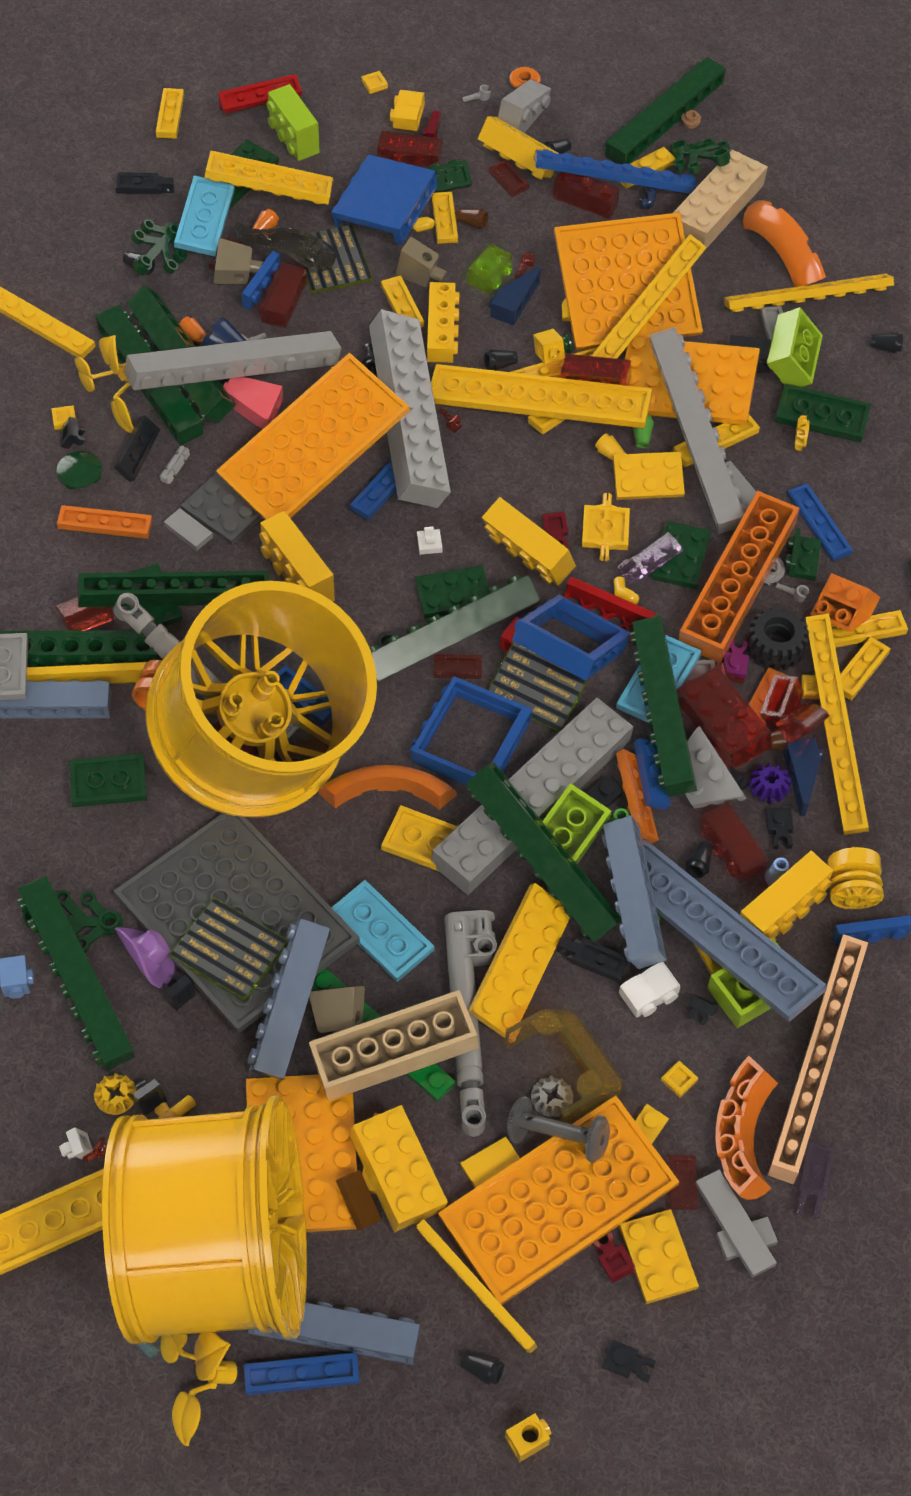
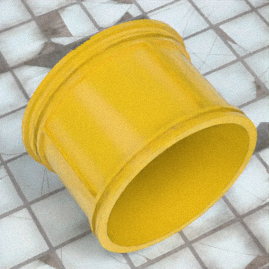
[146,581,377,818]
[102,1095,307,1344]

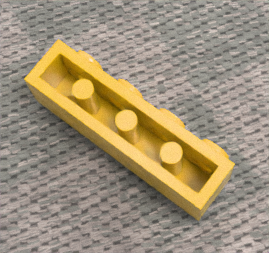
[478,116,559,179]
[427,282,459,363]

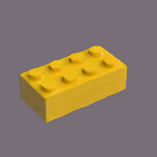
[482,497,576,586]
[259,511,335,602]
[740,851,834,941]
[349,1105,448,1233]

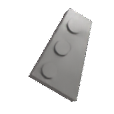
[498,79,551,133]

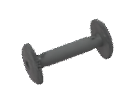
[507,1096,610,1163]

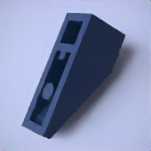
[489,267,541,326]
[783,738,823,816]

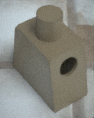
[395,236,447,287]
[213,238,264,284]
[309,986,365,1033]

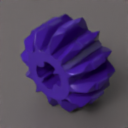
[749,762,791,805]

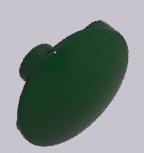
[56,451,102,490]

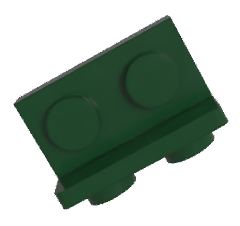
[426,159,472,193]
[785,528,822,581]

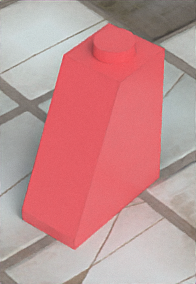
[223,377,283,430]

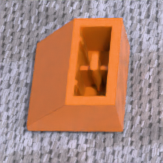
[810,573,881,632]

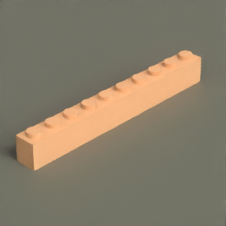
[768,934,868,1184]

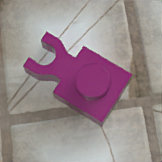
[722,639,749,679]

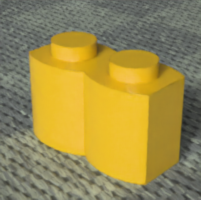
[390,90,425,131]

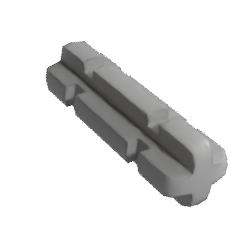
[160,446,190,484]

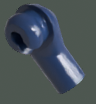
[640,186,657,210]

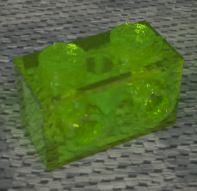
[467,244,513,295]

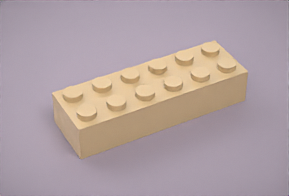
[673,150,768,250]
[309,990,479,1101]

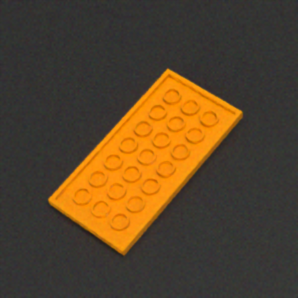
[216,352,411,520]
[438,1095,679,1305]

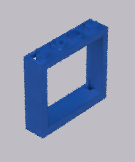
[512,595,630,681]
[409,676,532,785]

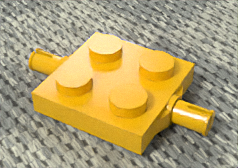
[582,493,630,561]

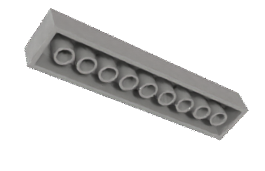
[369,309,451,508]
[431,698,634,895]

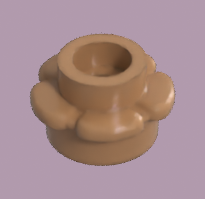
[681,110,701,129]

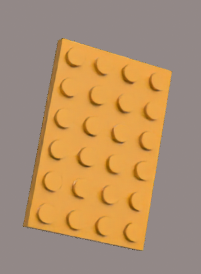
[620,337,760,425]
[246,1075,357,1232]

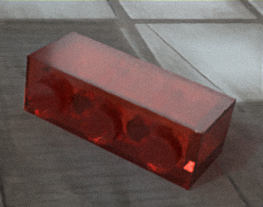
[377,130,442,168]
[553,172,620,219]
[259,262,307,328]
[561,354,632,386]
[700,802,768,883]

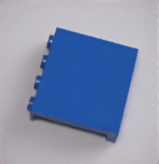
[332,154,438,244]

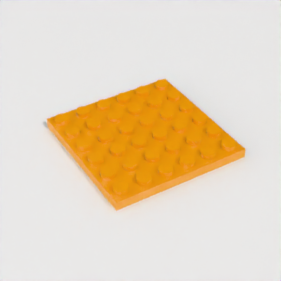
[554,212,703,351]

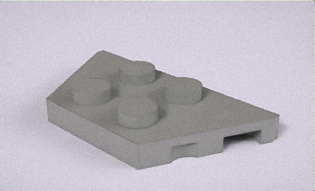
[685,726,747,809]

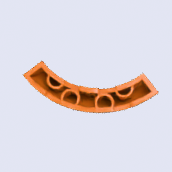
[743,200,826,287]
[318,765,457,810]
[716,1056,778,1200]

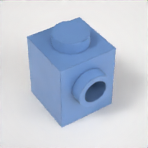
[0,955,34,999]

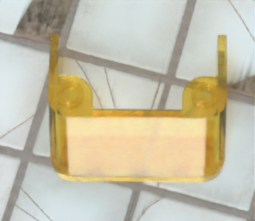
[505,1009,623,1124]

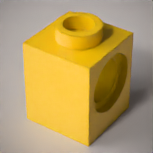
[533,329,565,364]
[505,1413,551,1462]

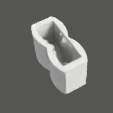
[619,962,680,1018]

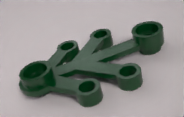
[670,138,731,174]
[131,219,187,275]
[23,890,123,953]

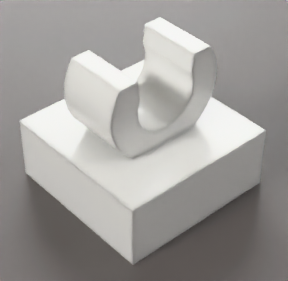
[417,526,442,555]
[59,1128,95,1161]

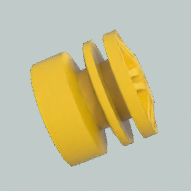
[827,847,884,909]

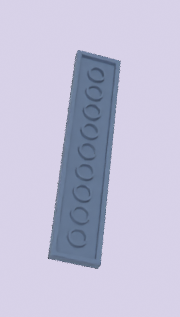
[609,839,827,1022]

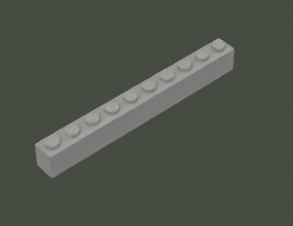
[650,327,746,534]
[124,331,341,390]

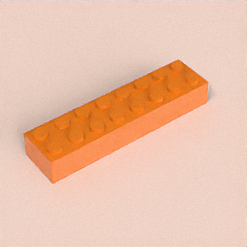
[679,490,800,664]

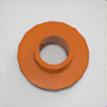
[509,67,541,89]

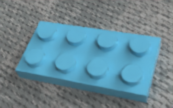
[174,176,235,257]
[616,635,701,722]
[331,880,434,982]

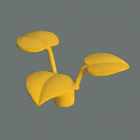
[74,335,134,433]
[160,1332,237,1446]

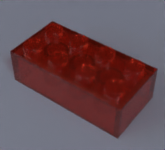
[677,666,772,769]

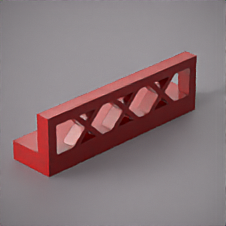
[218,74,302,114]
[564,577,655,641]

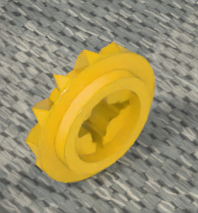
[794,415,810,451]
[94,1073,137,1115]

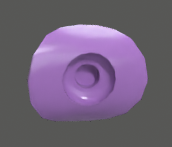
[115,927,175,988]

